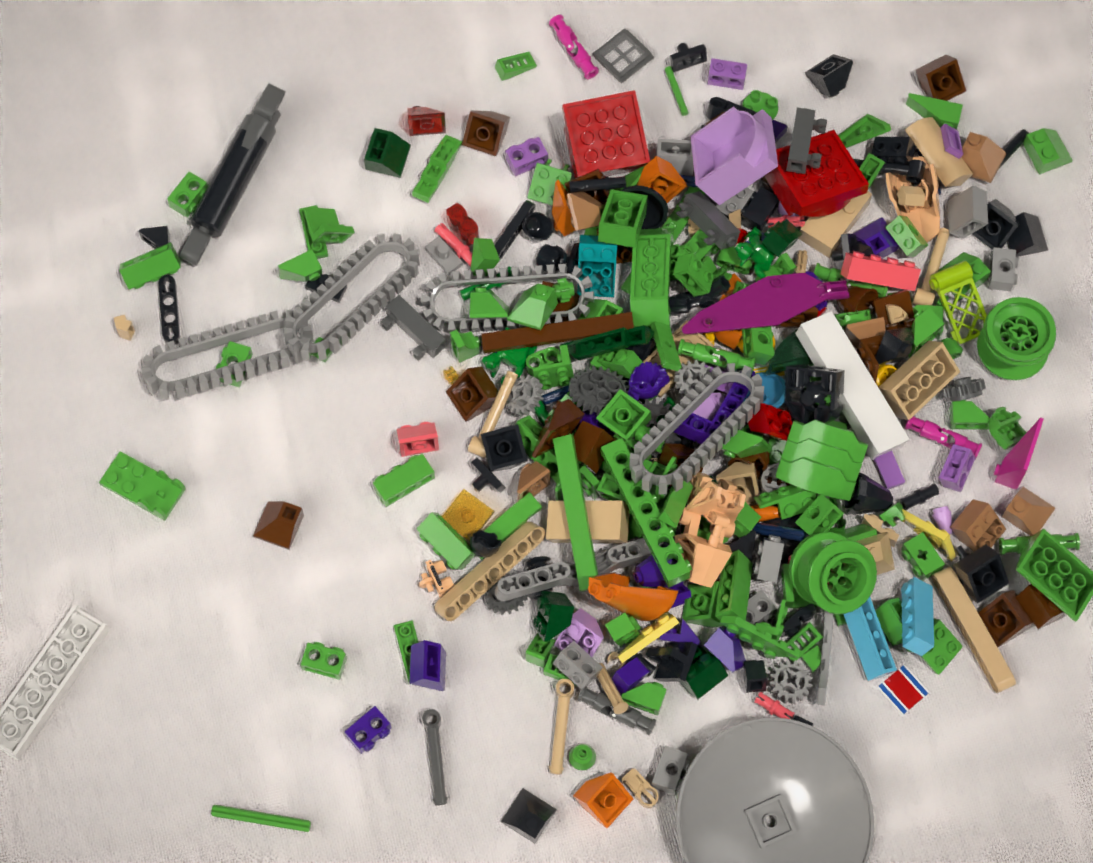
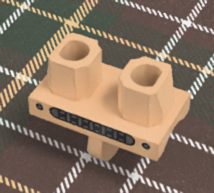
[419,560,454,598]

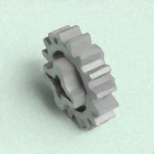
[674,360,712,397]
[507,375,545,417]
[769,660,813,704]

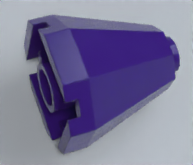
[634,545,684,588]

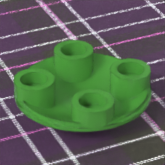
[742,90,778,120]

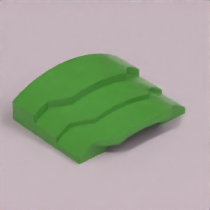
[775,419,868,501]

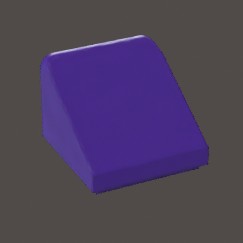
[772,120,788,143]

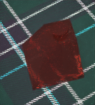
[407,106,446,136]

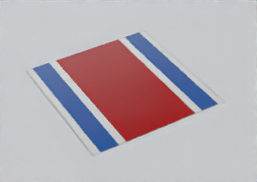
[877,664,930,715]

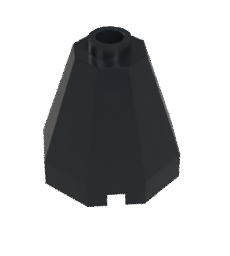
[843,473,893,515]

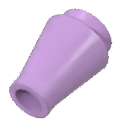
[932,506,953,535]

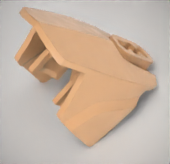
[885,156,940,243]

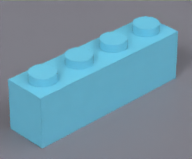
[901,577,934,656]
[844,597,897,681]

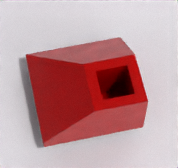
[748,403,792,441]

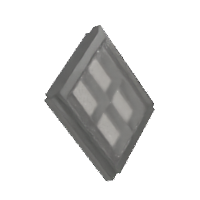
[593,28,654,83]

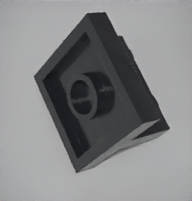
[646,642,698,682]

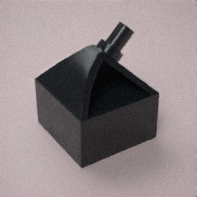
[954,544,1009,604]

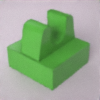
[879,502,905,527]

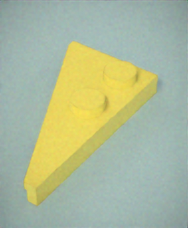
[898,509,956,562]
[617,612,679,663]

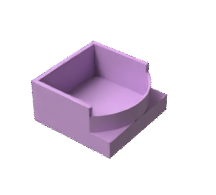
[691,107,778,205]

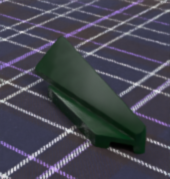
[560,325,654,360]

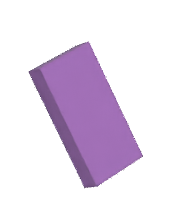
[940,124,963,159]
[874,450,905,489]

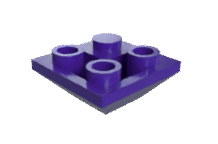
[853,217,900,259]

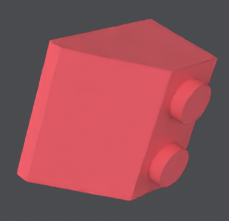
[397,422,439,457]

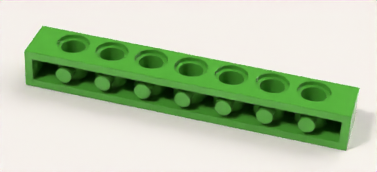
[601,438,692,587]

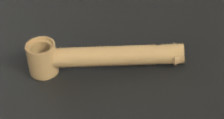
[912,228,950,305]
[468,371,518,459]
[549,679,574,775]

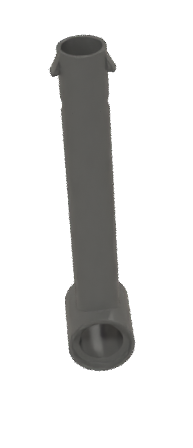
[422,709,448,806]

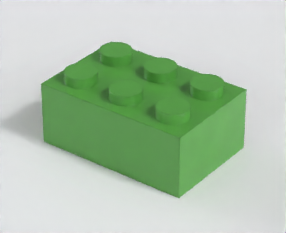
[598,189,648,248]

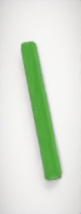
[211,805,311,832]

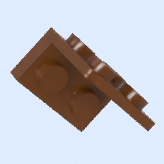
[873,290,915,331]
[857,335,883,383]

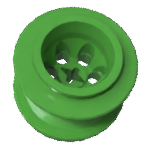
[977,297,1056,380]
[789,532,877,614]

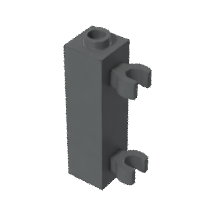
[786,107,827,174]
[676,191,740,250]
[381,295,447,361]

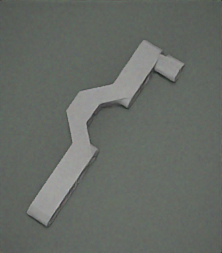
[495,529,664,601]

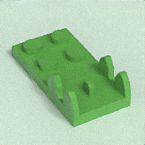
[99,451,186,521]

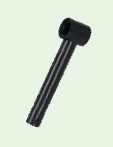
[853,159,926,183]

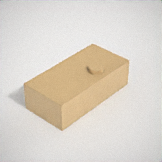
[799,191,872,258]
[878,340,960,420]
[546,501,630,544]

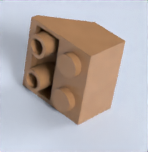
[950,499,1006,551]

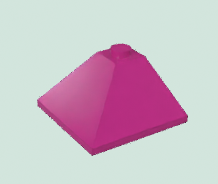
[993,417,1044,490]

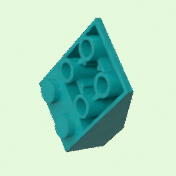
[577,235,617,297]

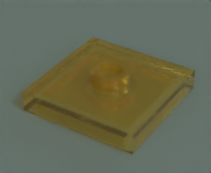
[442,489,495,542]

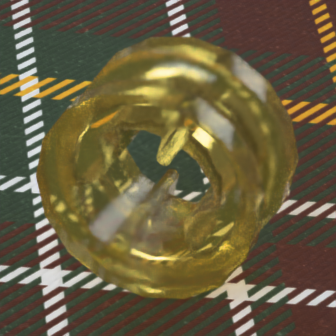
[442,366,459,385]

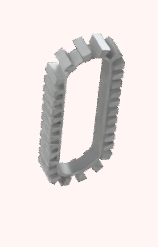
[283,233,420,361]
[421,264,595,333]
[141,310,314,400]
[630,363,764,494]

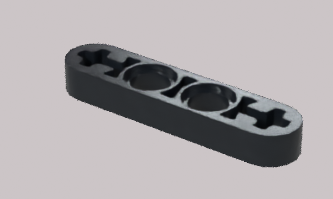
[494,200,536,260]
[158,275,181,344]

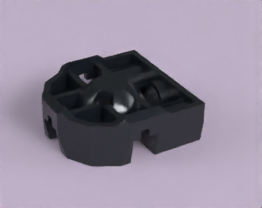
[784,364,845,424]

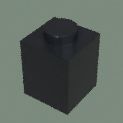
[743,660,767,693]

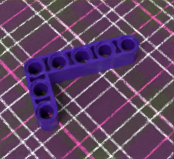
[673,370,756,444]

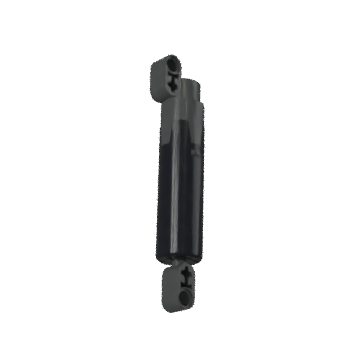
[179,83,286,266]

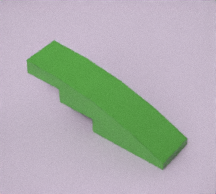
[412,135,462,203]
[478,492,542,560]

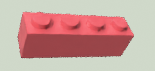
[840,251,921,291]

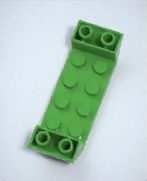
[630,228,674,328]

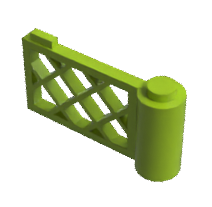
[929,261,987,345]

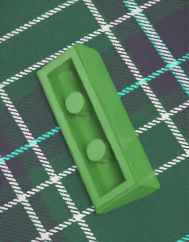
[658,480,693,528]

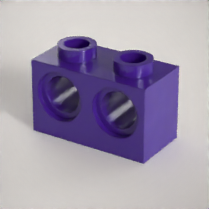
[344,706,392,754]

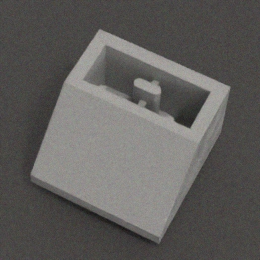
[657,138,693,176]

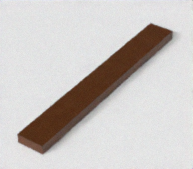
[481,312,634,353]

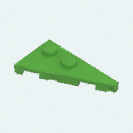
[838,114,891,148]

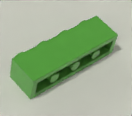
[715,550,753,621]

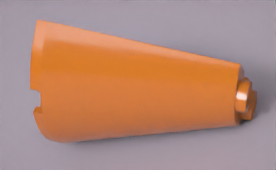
[588,572,678,621]

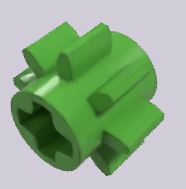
[552,278,574,303]

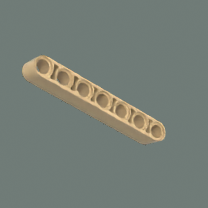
[435,521,546,621]
[932,566,1016,693]

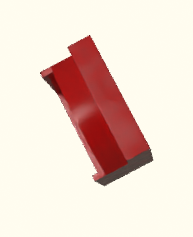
[562,90,650,179]
[764,130,869,217]

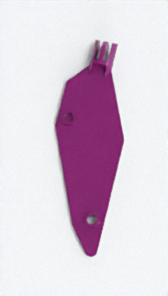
[682,273,849,335]

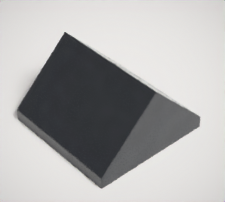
[1007,212,1048,257]
[481,424,528,471]

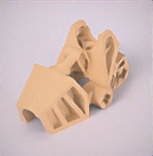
[675,472,746,588]

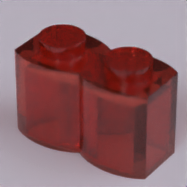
[446,203,479,246]

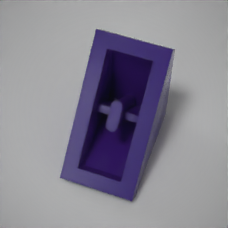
[612,657,650,696]

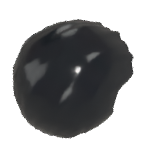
[522,212,554,241]
[536,244,567,273]
[470,529,502,557]

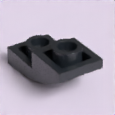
[781,604,816,637]

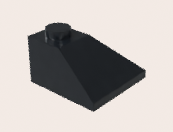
[805,54,853,97]
[972,199,1019,250]
[875,327,914,365]
[501,788,557,844]

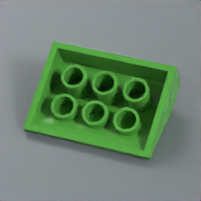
[1015,528,1093,622]

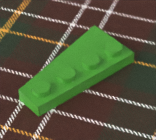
[720,616,801,659]

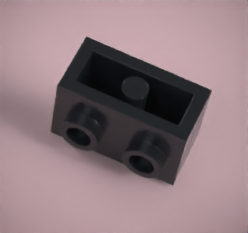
[871,137,915,165]
[741,187,779,231]

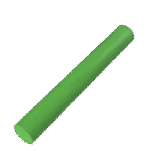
[665,66,689,116]

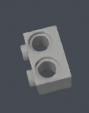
[746,590,776,625]
[553,641,603,690]

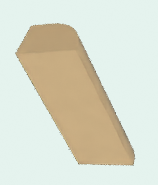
[905,117,973,187]

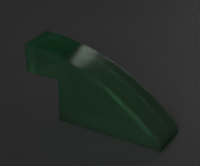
[765,328,813,376]

